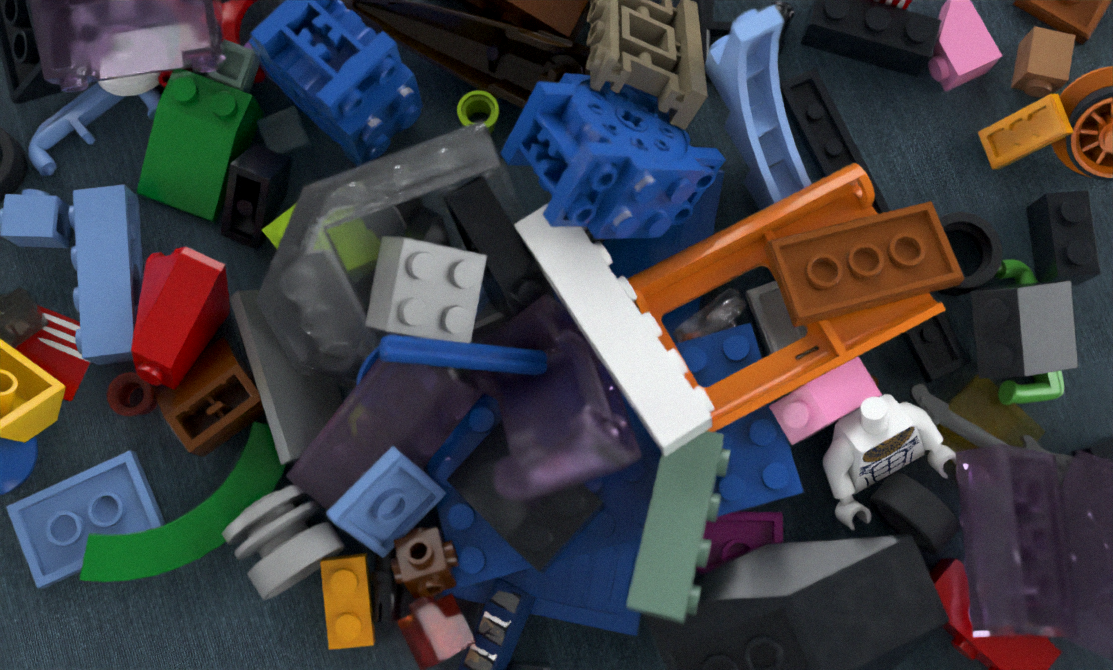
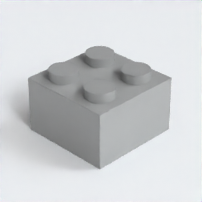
[365,236,487,343]

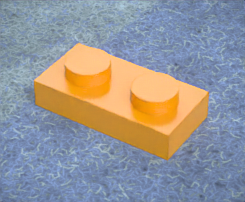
[320,553,376,650]

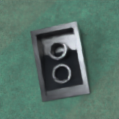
[446,415,605,573]

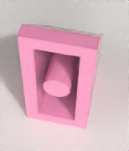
[928,0,1002,92]
[769,357,882,445]

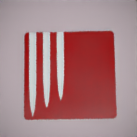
[15,305,91,401]

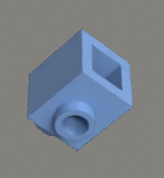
[0,189,71,248]

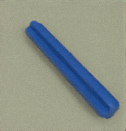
[379,335,548,375]

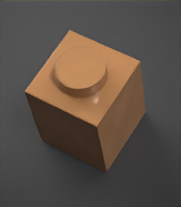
[1011,26,1076,97]

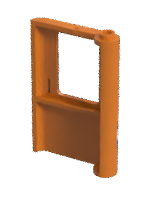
[627,163,946,432]

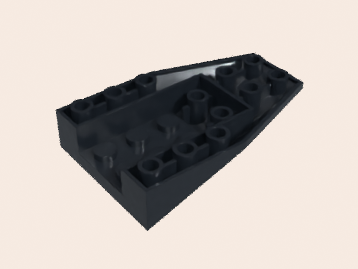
[644,534,950,670]

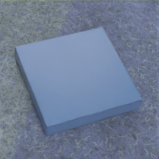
[326,446,446,558]

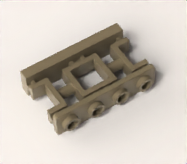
[586,0,708,130]

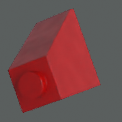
[131,246,230,390]

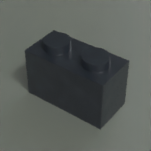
[1026,191,1101,286]

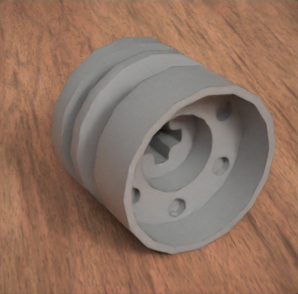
[222,482,345,601]

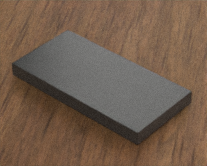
[230,290,357,465]

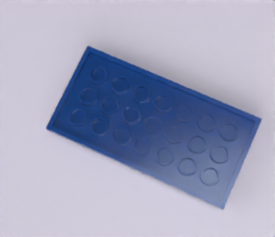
[415,323,804,589]

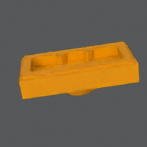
[978,94,1074,170]

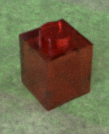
[397,593,476,670]

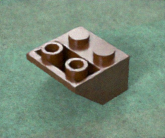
[153,337,265,457]

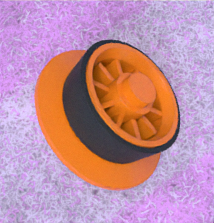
[1051,66,1113,181]

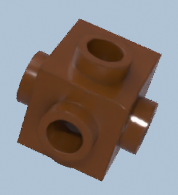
[391,527,459,599]

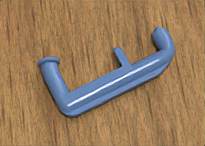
[28,82,162,176]

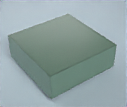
[207,38,260,94]

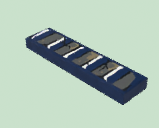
[458,578,536,670]

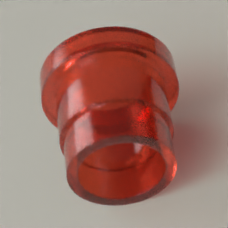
[107,372,158,417]

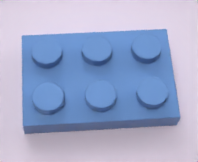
[6,450,165,589]

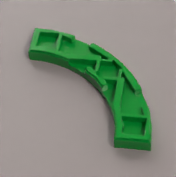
[79,421,286,582]

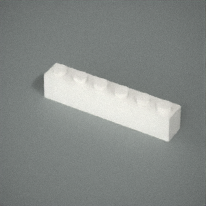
[514,203,714,457]

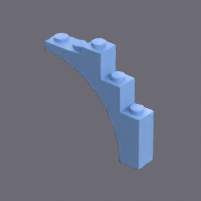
[704,5,812,210]

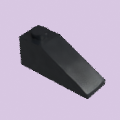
[443,176,552,322]

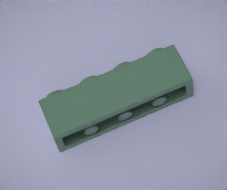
[626,431,731,624]

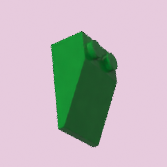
[136,66,264,224]

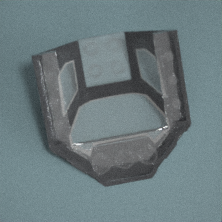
[256,120,572,402]

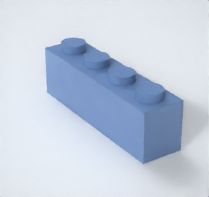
[68,184,143,365]

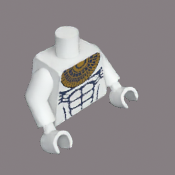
[823,394,963,530]

